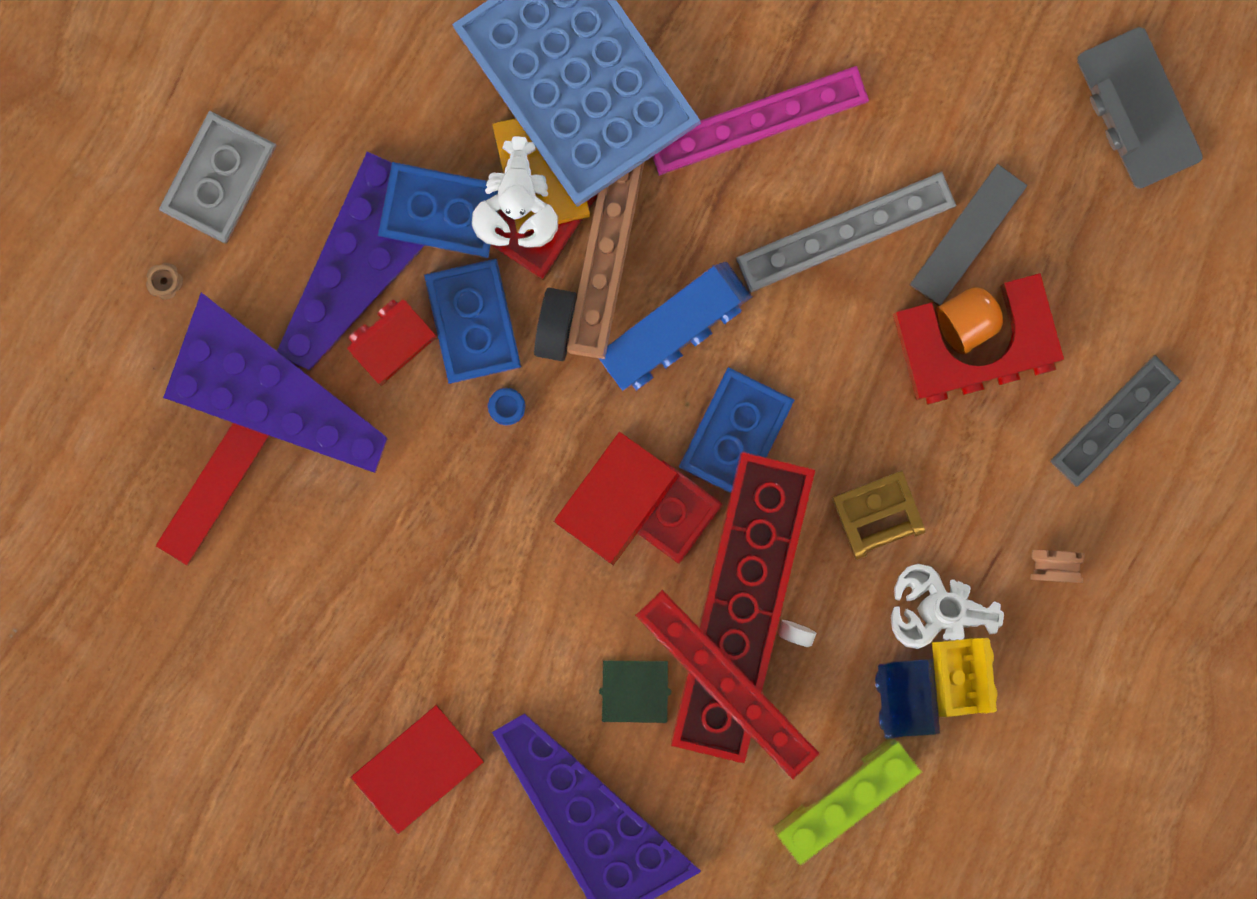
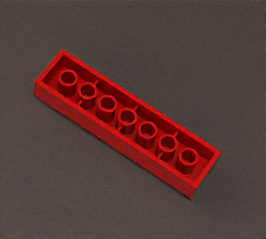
[671,452,815,764]

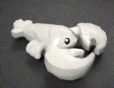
[472,137,558,248]
[891,564,1004,649]

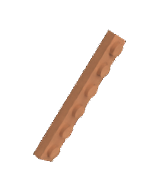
[566,162,645,359]

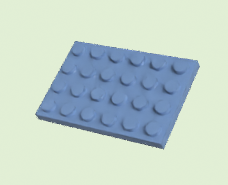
[452,0,701,207]

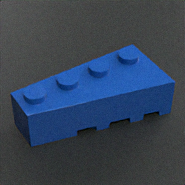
[599,261,752,391]

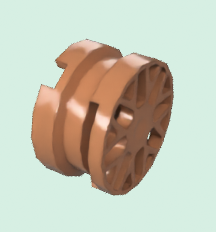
[1030,550,1085,583]

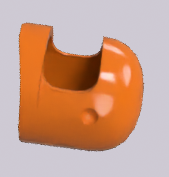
[936,287,1003,355]

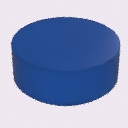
[488,388,526,426]

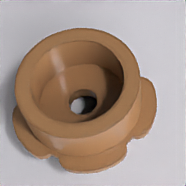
[146,263,183,300]

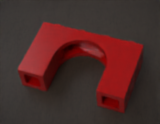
[893,273,1064,405]

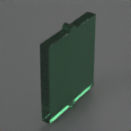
[599,660,671,723]

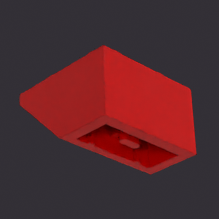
[346,298,438,386]

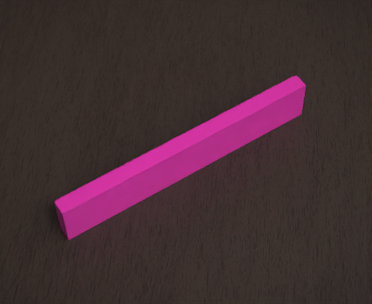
[652,66,869,176]

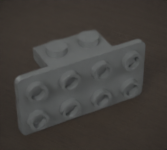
[1077,27,1203,189]

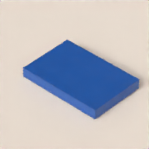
[378,162,498,258]
[424,258,522,384]
[679,367,794,493]

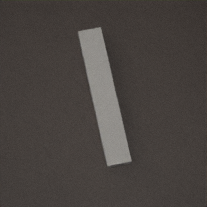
[736,172,956,293]

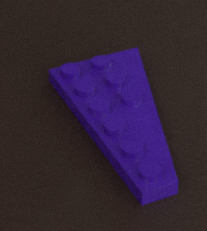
[277,152,425,371]
[163,292,388,473]
[492,713,701,899]

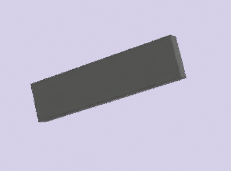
[910,164,1028,306]
[1050,355,1181,487]

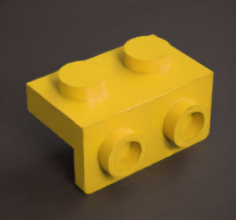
[932,638,997,717]

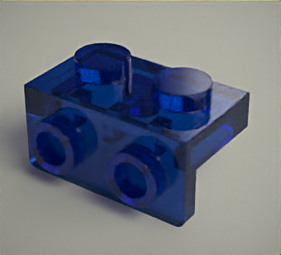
[875,659,940,739]

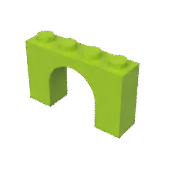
[773,737,921,865]

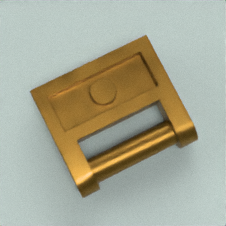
[832,471,926,560]

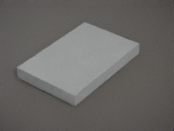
[159,111,277,244]

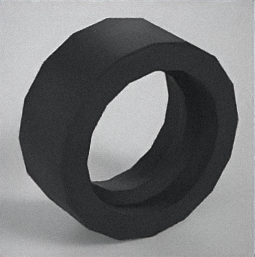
[534,287,577,362]

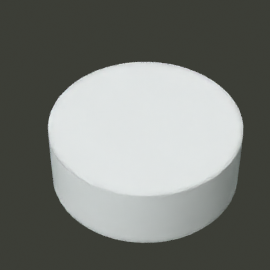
[777,620,817,647]

